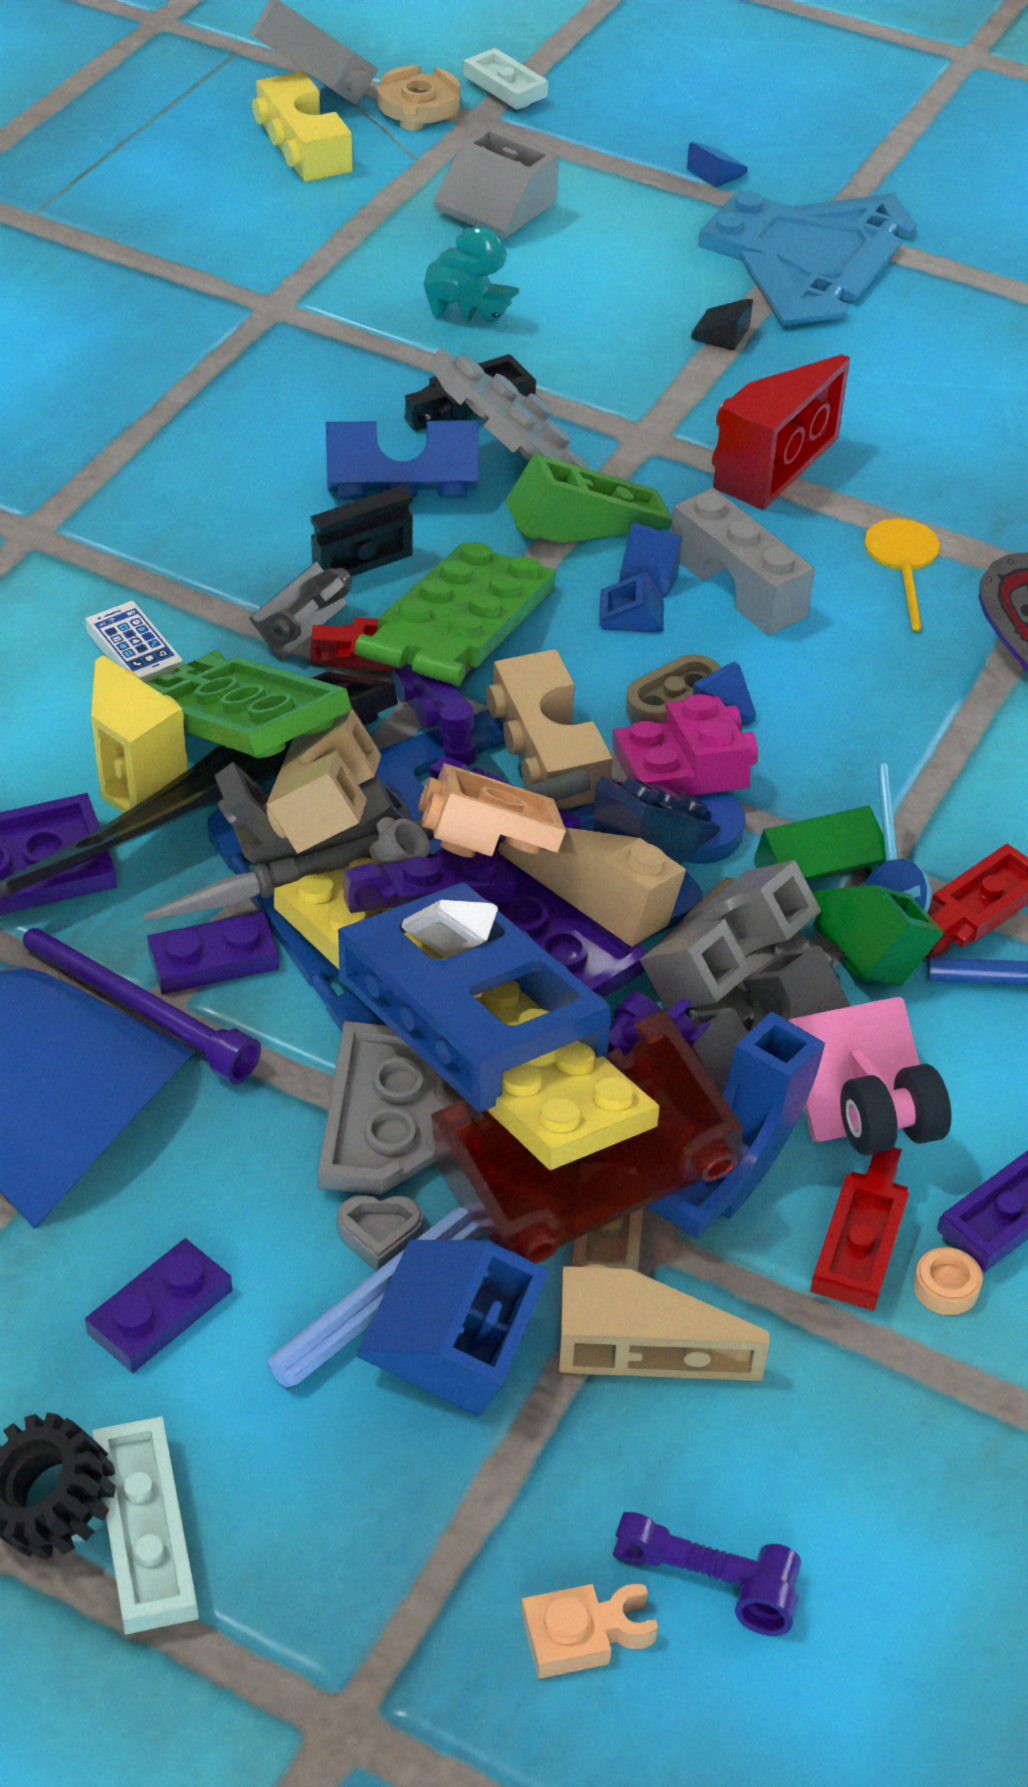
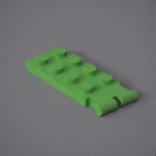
[355,543,557,686]
[145,650,353,758]

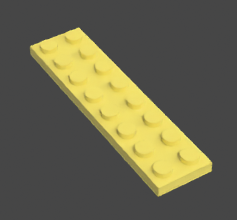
[274,858,660,1170]

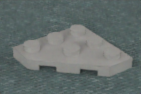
[428,348,590,470]
[318,1021,498,1195]

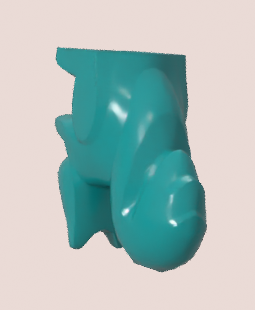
[423,226,519,322]

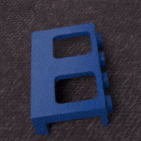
[338,882,612,1113]

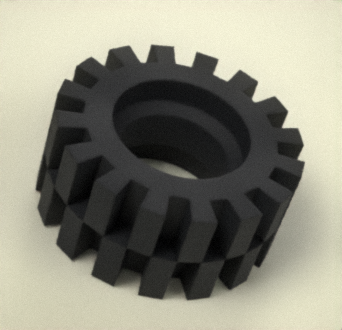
[0,1413,116,1559]

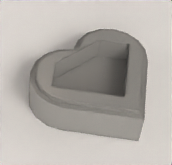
[337,1195,423,1271]

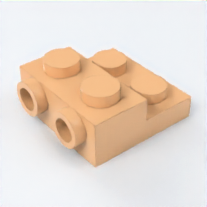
[418,763,566,857]

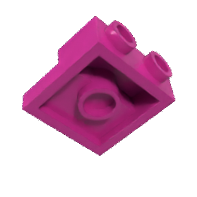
[612,694,758,796]

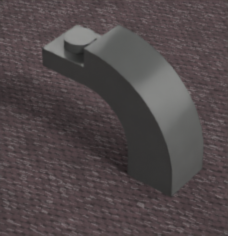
[215,762,414,867]

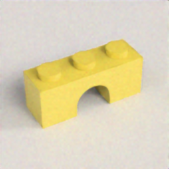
[252,71,353,182]

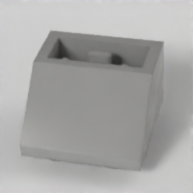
[434,125,559,239]

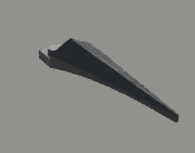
[0,671,398,899]

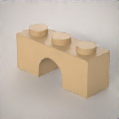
[486,649,613,809]
[266,708,381,854]

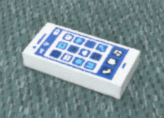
[85,600,184,683]

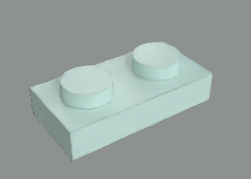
[463,48,549,109]

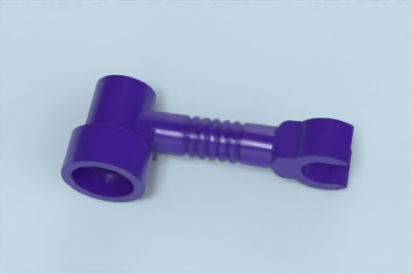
[607,992,710,1065]
[612,1512,802,1636]

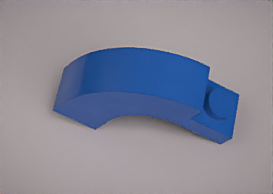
[644,1011,825,1239]

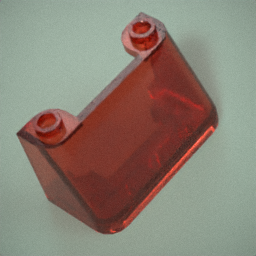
[431,1009,743,1264]

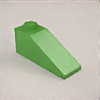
[505,453,672,543]

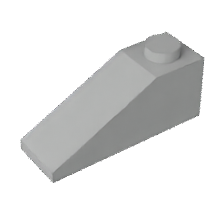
[249,0,379,106]

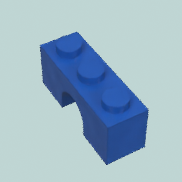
[326,420,479,499]

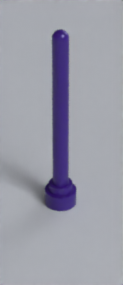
[22,928,261,1084]

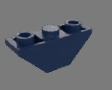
[594,775,721,865]

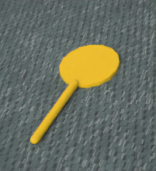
[864,518,940,632]

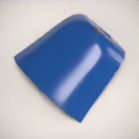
[0,967,198,1228]

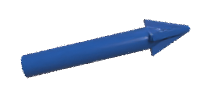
[928,957,1028,985]

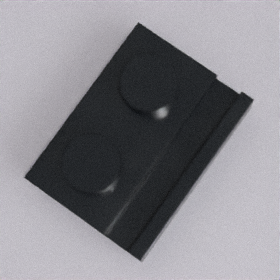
[310,485,413,577]

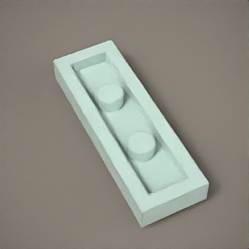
[92,1416,199,1635]

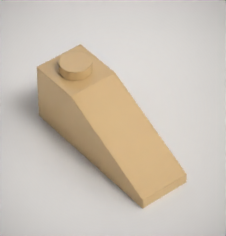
[498,827,686,947]
[559,1264,769,1381]

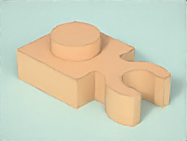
[521,1584,658,1679]

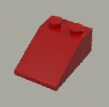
[712,354,850,510]

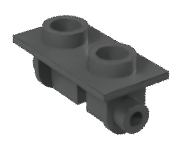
[249,561,352,661]

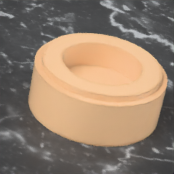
[913,1247,983,1315]

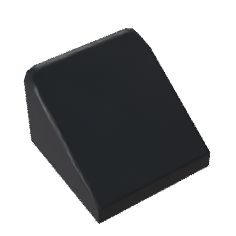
[691,299,753,350]

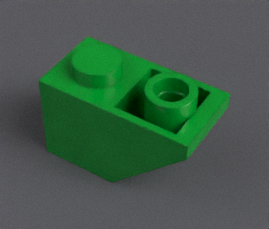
[811,884,944,986]

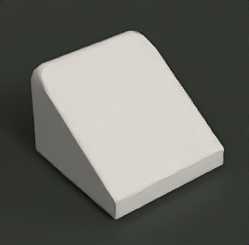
[401,900,498,959]

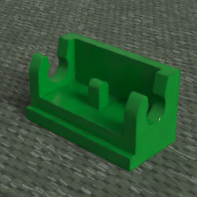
[753,805,886,882]

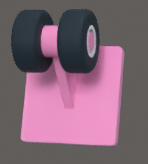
[788,997,952,1156]

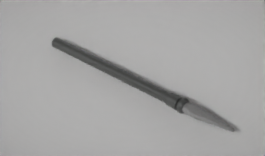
[143,769,591,920]

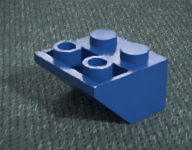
[356,1240,550,1417]

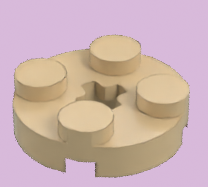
[377,65,460,131]

